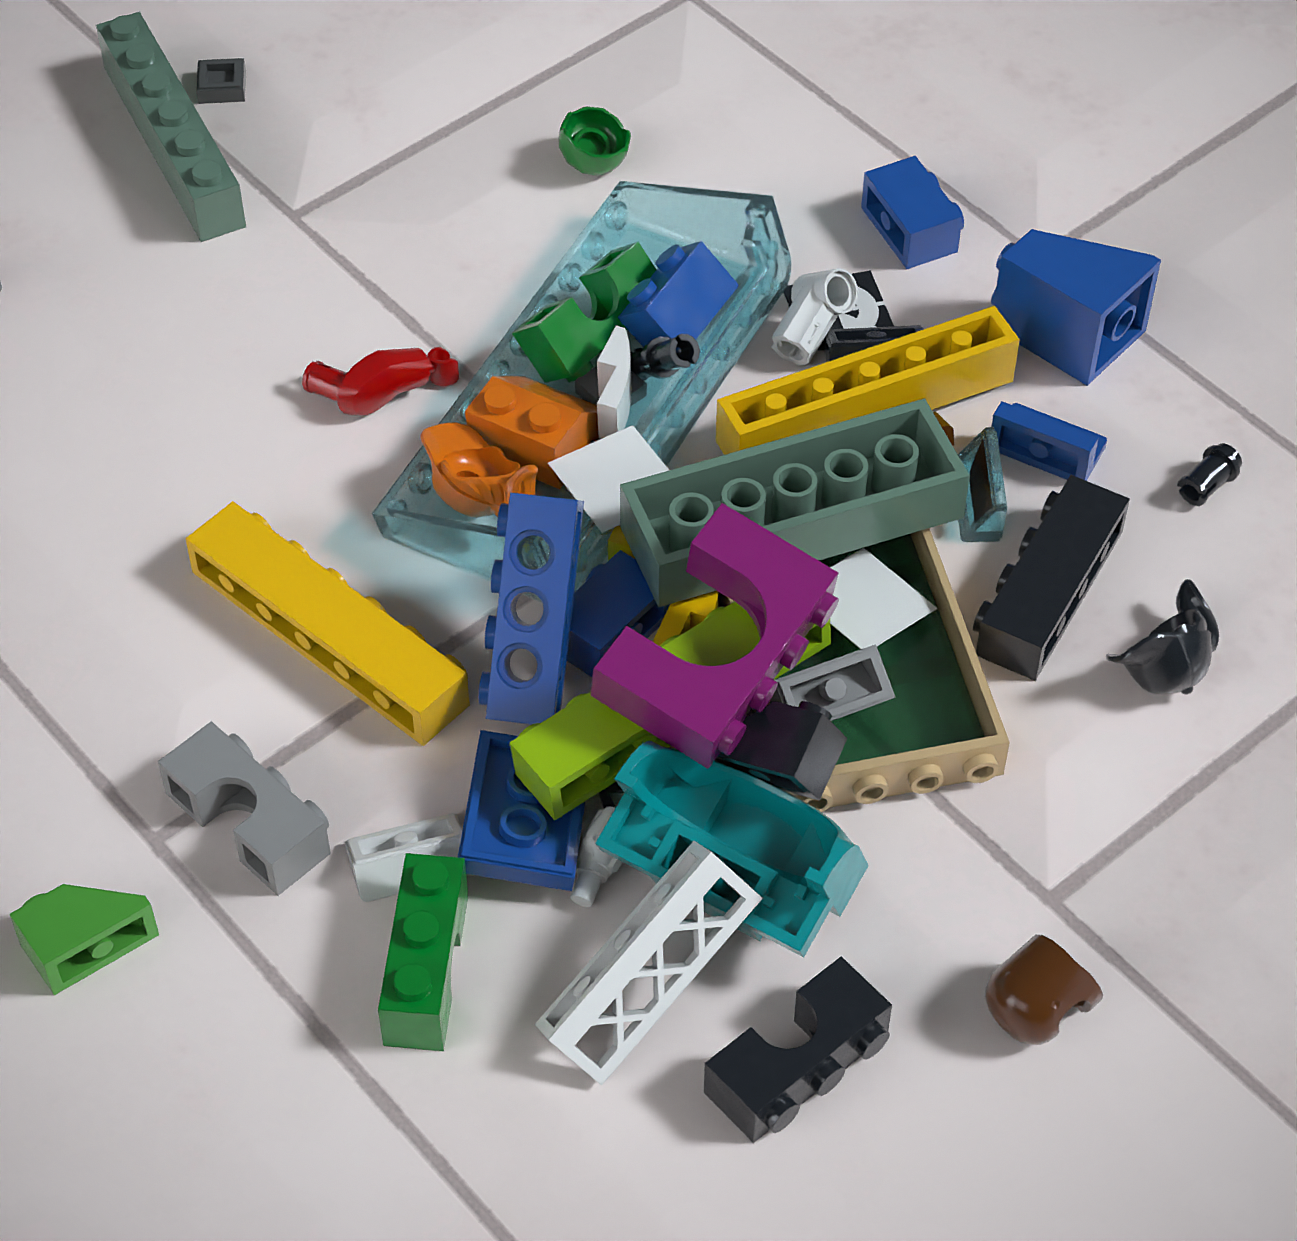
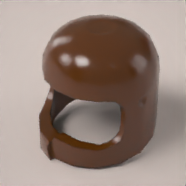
[985,934,1103,1045]

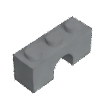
[158,721,331,896]

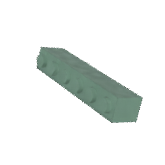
[96,11,246,242]

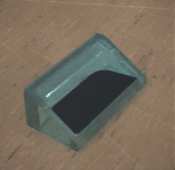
[958,427,1007,542]

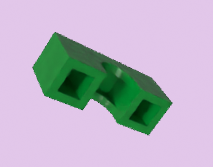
[512,241,657,383]
[378,853,468,1051]

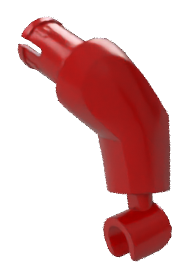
[302,347,459,415]

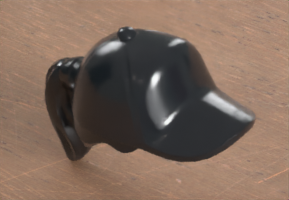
[1106,579,1219,695]

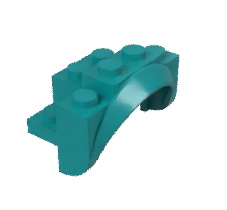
[595,741,869,958]

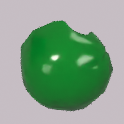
[558,106,631,176]

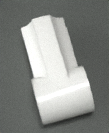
[771,268,858,365]

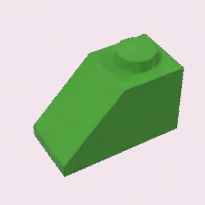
[10,884,159,995]

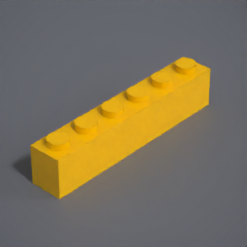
[716,306,1020,455]
[185,501,470,746]

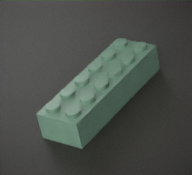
[620,398,970,607]

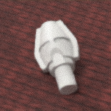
[570,806,622,907]

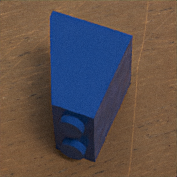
[991,229,1161,386]

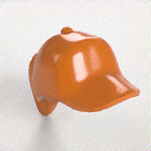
[420,422,538,518]

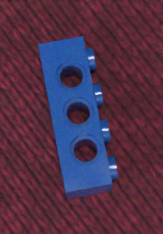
[478,493,584,724]

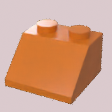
[465,376,599,489]

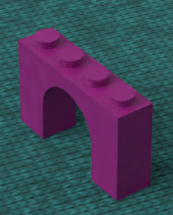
[591,503,839,769]

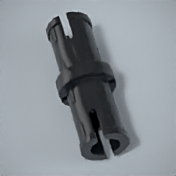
[630,334,700,380]

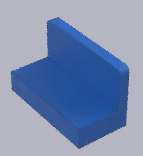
[988,401,1107,481]

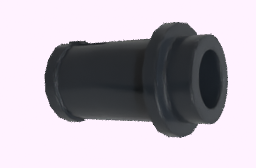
[1177,443,1242,506]

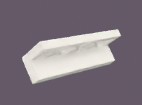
[535,841,763,1086]

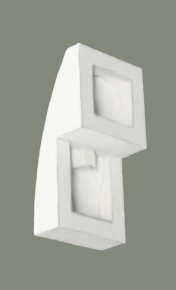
[597,326,632,439]

